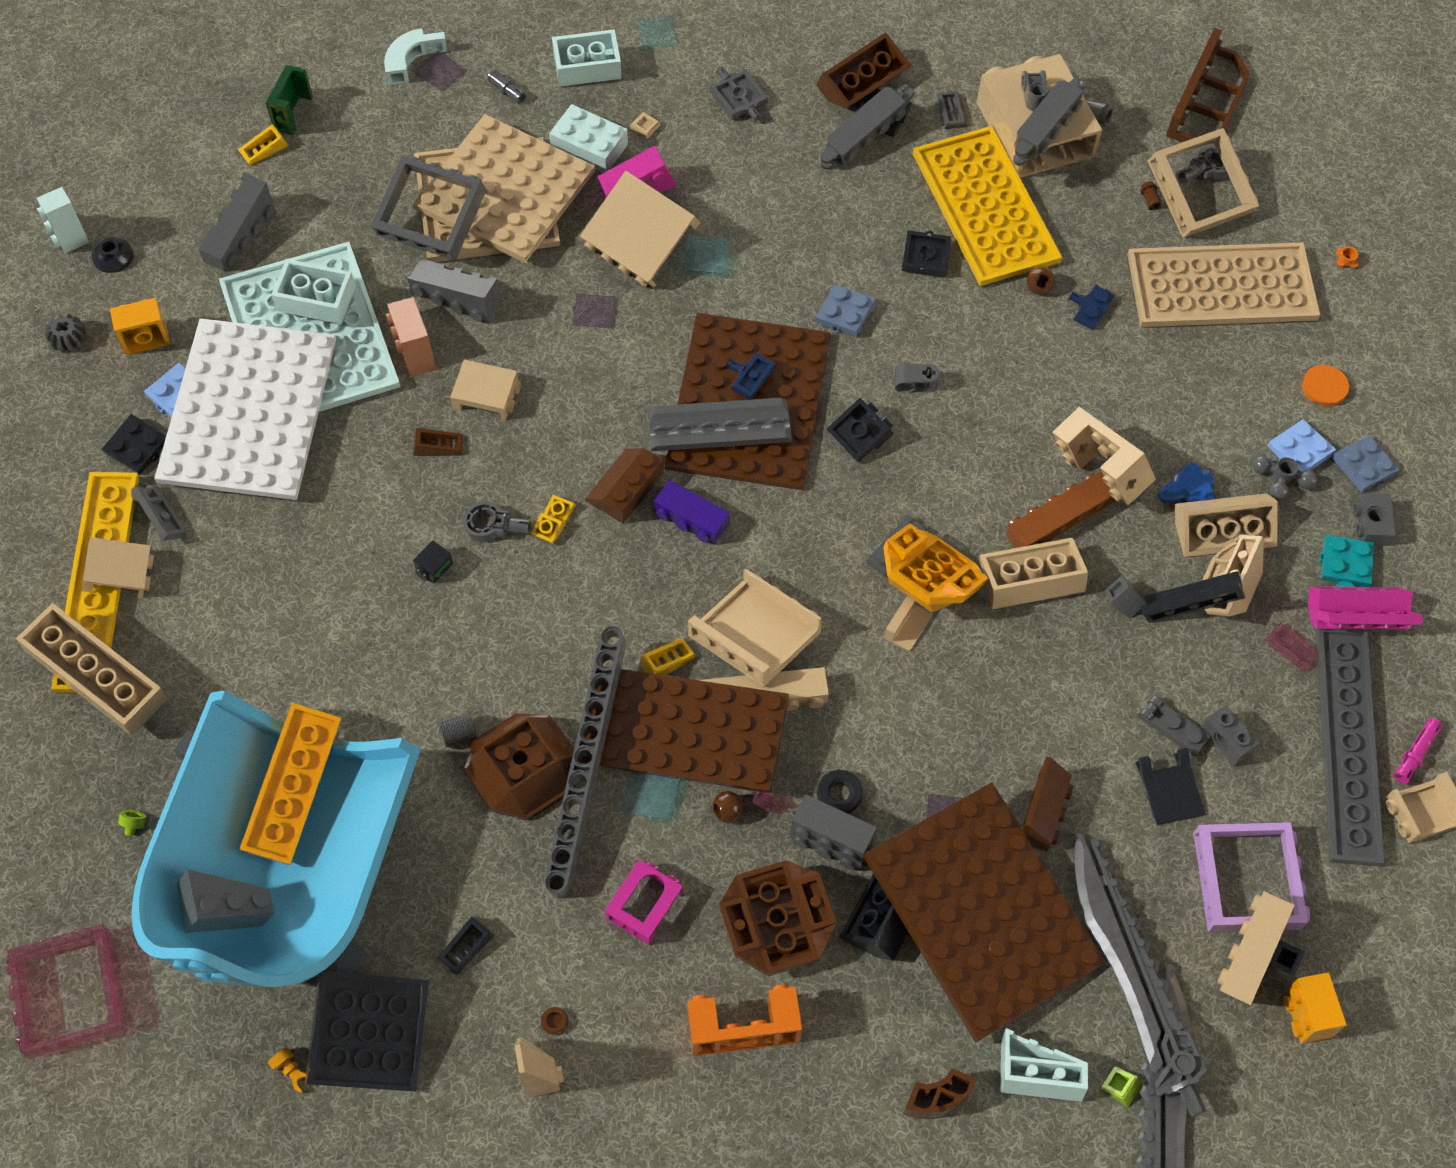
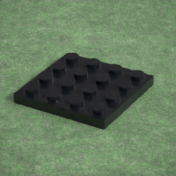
[305,971,429,1092]

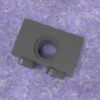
[1353,493,1396,546]
[1201,705,1259,767]

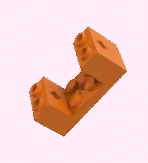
[687,984,802,1057]

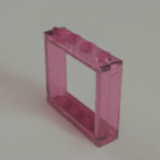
[5,923,127,1059]

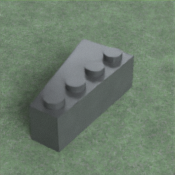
[199,172,275,272]
[408,258,502,323]

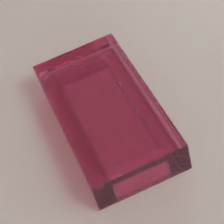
[1264,622,1318,672]

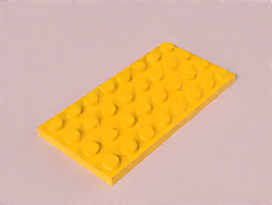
[912,126,1062,286]

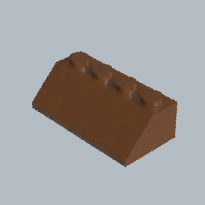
[816,32,911,109]

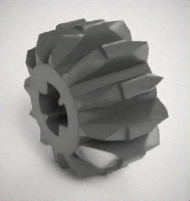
[45,313,86,353]

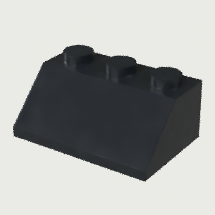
[839,874,908,961]

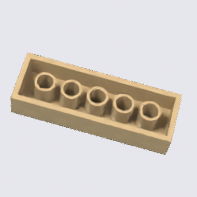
[16,603,168,736]

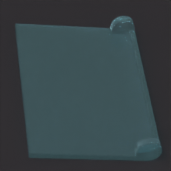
[619,772,682,824]

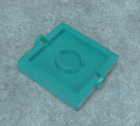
[1319,534,1374,587]

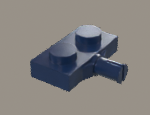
[1068,285,1115,330]
[727,353,775,400]

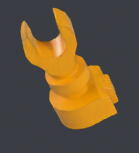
[268,1047,306,1093]

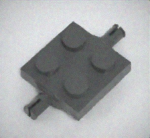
[710,67,768,122]

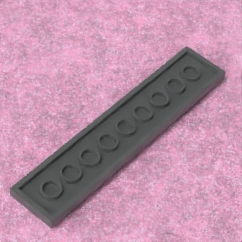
[1316,629,1384,866]

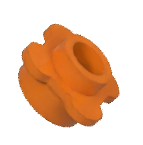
[1336,246,1359,268]

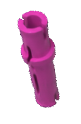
[1393,718,1443,784]

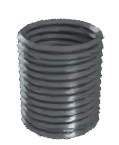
[438,712,477,748]

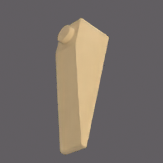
[515,1037,564,1098]

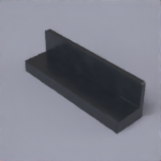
[1141,571,1245,623]

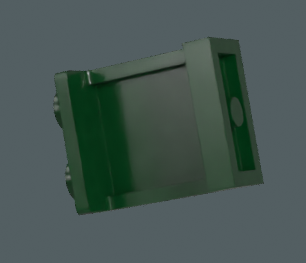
[266,65,313,135]

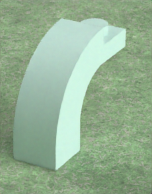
[384,28,447,85]

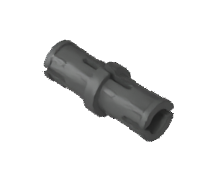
[487,70,527,104]

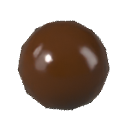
[1027,266,1055,295]
[712,791,744,824]

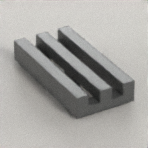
[937,91,966,130]

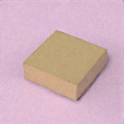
[630,112,660,139]

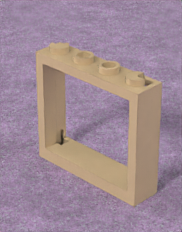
[1148,128,1259,238]

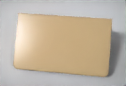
[884,596,933,651]

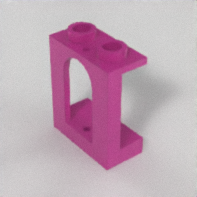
[604,860,683,945]

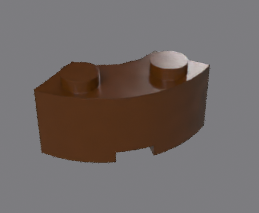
[903,1068,977,1119]

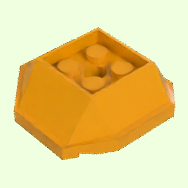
[883,523,988,613]

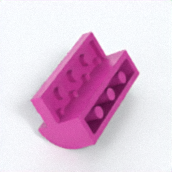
[1308,586,1423,630]

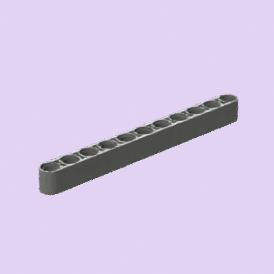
[544,626,626,898]

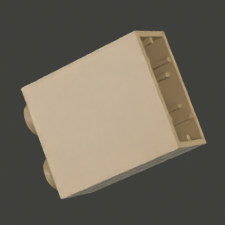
[977,54,1102,178]

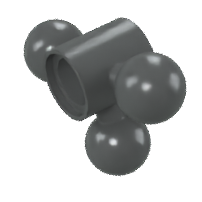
[1252,455,1317,501]

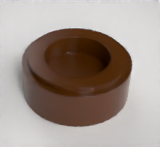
[541,1007,568,1035]

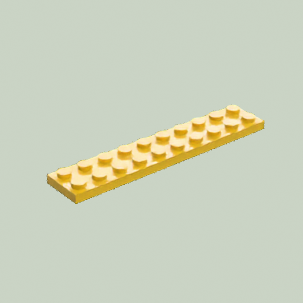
[51,472,140,693]

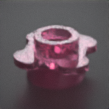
[751,791,776,812]

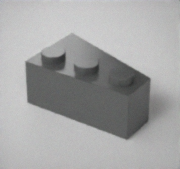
[177,869,275,933]

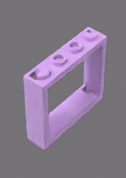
[1194,822,1310,932]

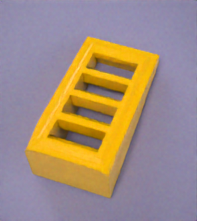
[238,124,289,166]
[639,638,696,675]

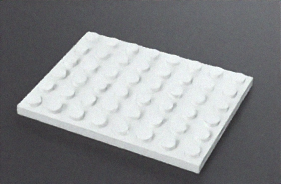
[154,319,336,500]

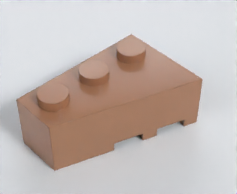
[385,297,437,377]

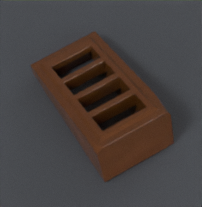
[413,428,463,456]

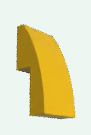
[531,495,575,544]

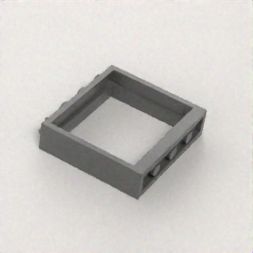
[371,156,487,261]

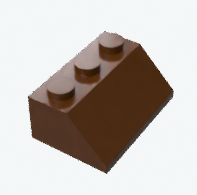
[585,448,664,524]
[1022,756,1074,852]

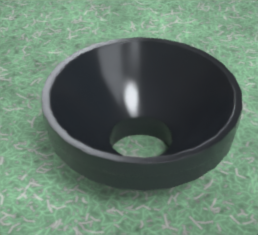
[92,237,133,273]

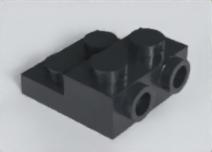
[826,398,894,463]

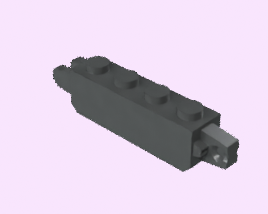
[1013,77,1086,166]
[820,84,915,169]

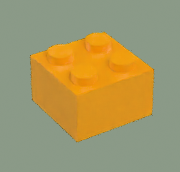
[110,298,171,355]
[1283,972,1347,1044]

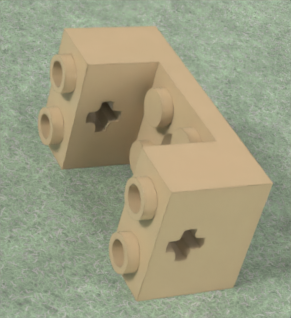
[1052,407,1156,505]

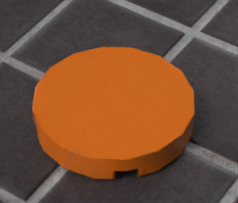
[1302,365,1349,407]

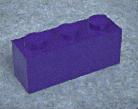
[654,480,730,545]

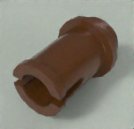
[1140,181,1162,210]

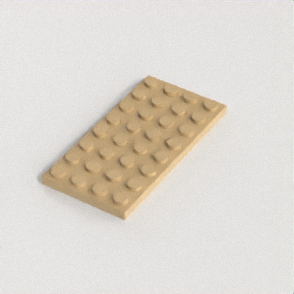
[1127,242,1320,327]

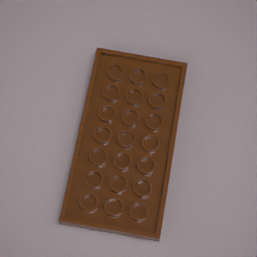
[574,666,789,794]

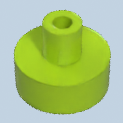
[118,810,146,836]

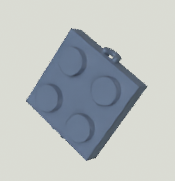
[815,284,875,337]
[1332,435,1399,493]

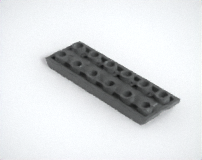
[648,398,792,451]

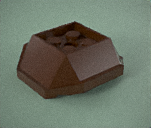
[464,713,574,821]
[719,860,837,977]

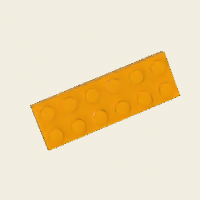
[239,703,341,866]

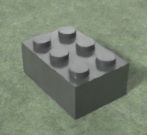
[790,794,877,870]

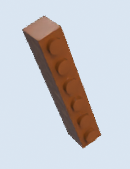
[1006,471,1116,548]

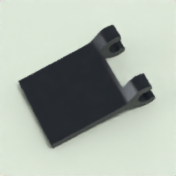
[1135,748,1206,825]

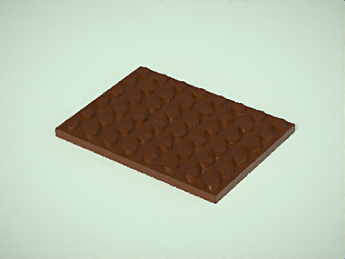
[665,313,830,490]
[863,782,1105,1043]

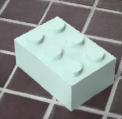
[552,29,622,87]
[549,104,628,173]
[271,259,356,324]

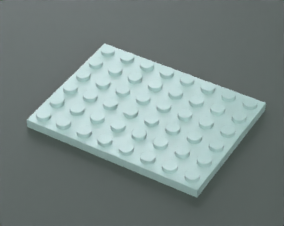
[219,242,400,412]

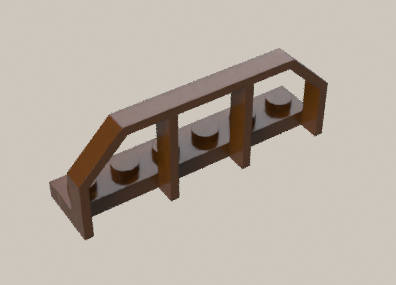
[1166,28,1250,142]

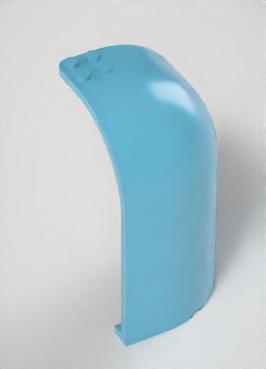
[132,691,421,987]

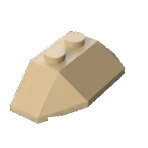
[1203,534,1264,616]

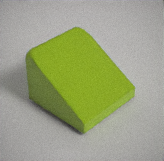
[1101,1066,1142,1108]

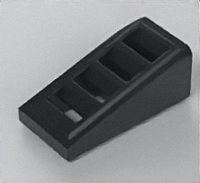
[437,916,495,975]

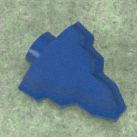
[1157,462,1215,503]

